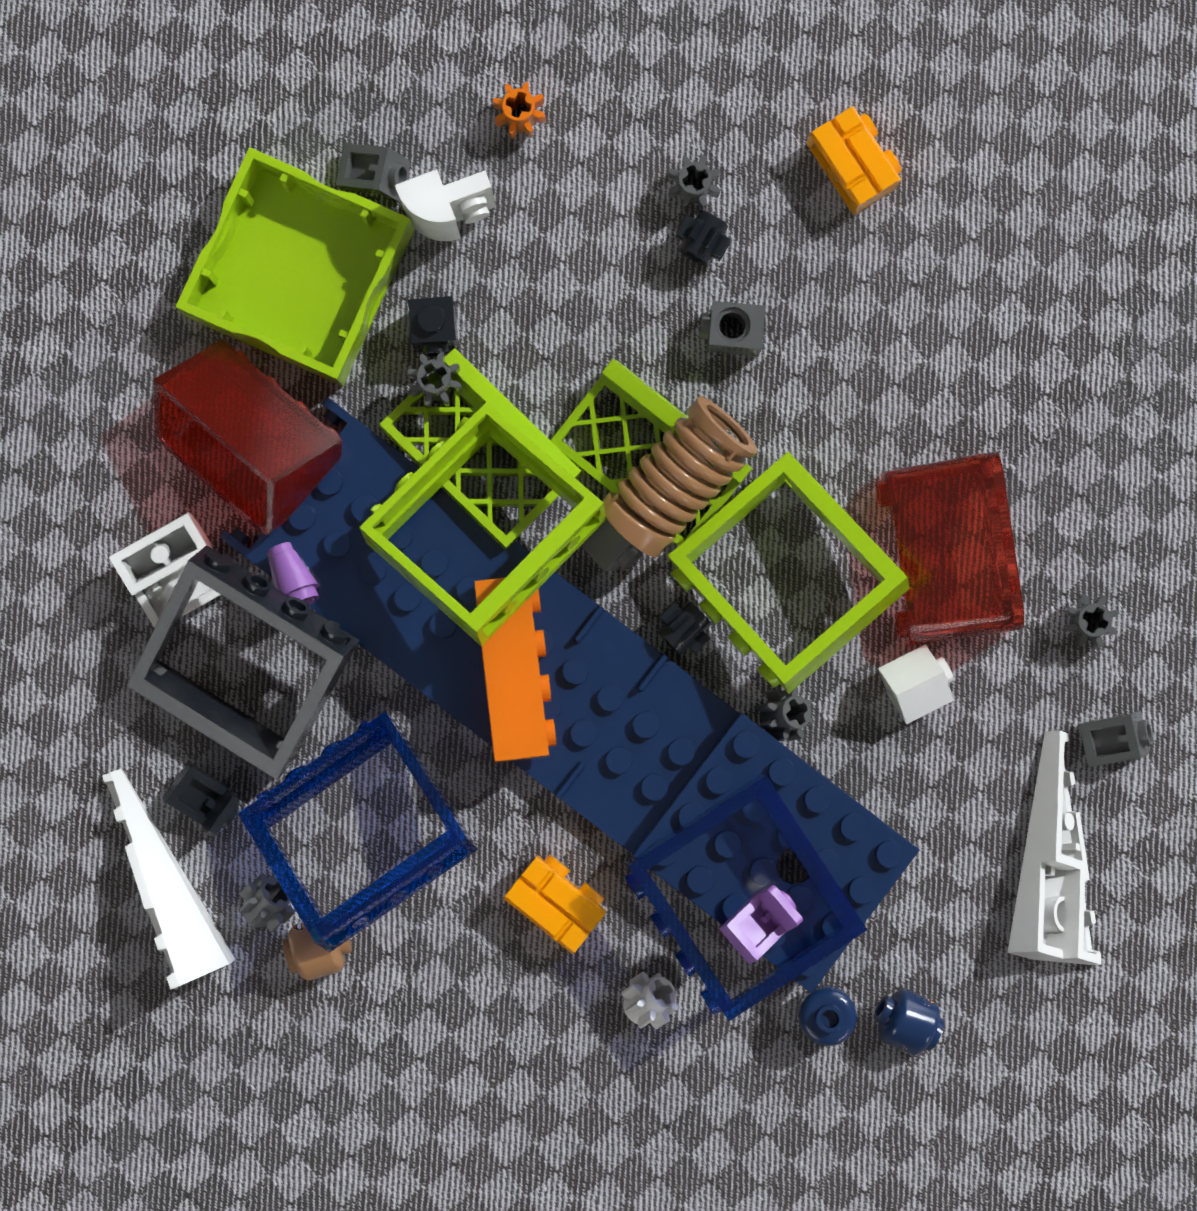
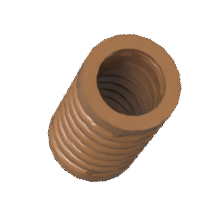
[602,396,758,557]

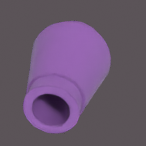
[266,542,319,606]

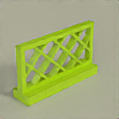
[379,348,581,550]
[550,359,753,546]

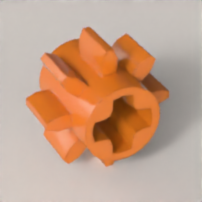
[493,82,546,139]

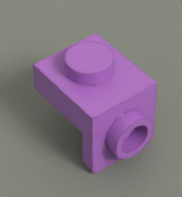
[719,885,803,964]

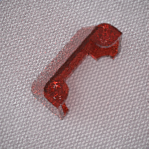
[876,452,1024,647]

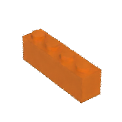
[474,578,556,763]

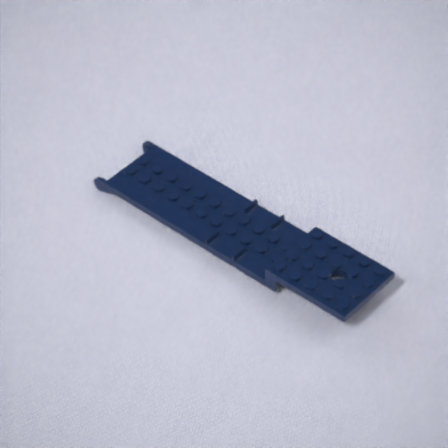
[219,397,920,993]

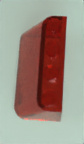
[154,339,342,534]

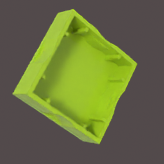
[175,147,415,387]

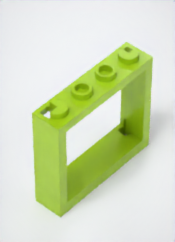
[359,403,606,646]
[668,451,910,694]

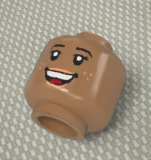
[283,916,352,981]

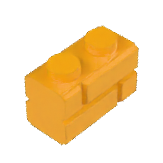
[806,106,902,215]
[503,854,606,955]

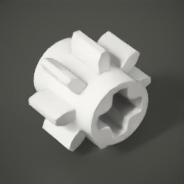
[621,971,678,1030]

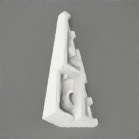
[1007,730,1101,965]
[102,769,236,989]

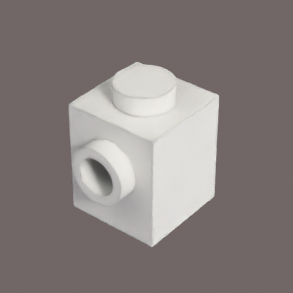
[878,644,954,724]

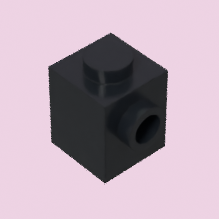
[408,296,459,357]

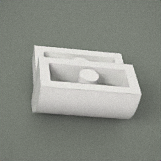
[395,169,496,241]
[109,512,221,628]

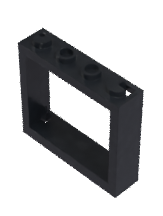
[126,545,359,780]

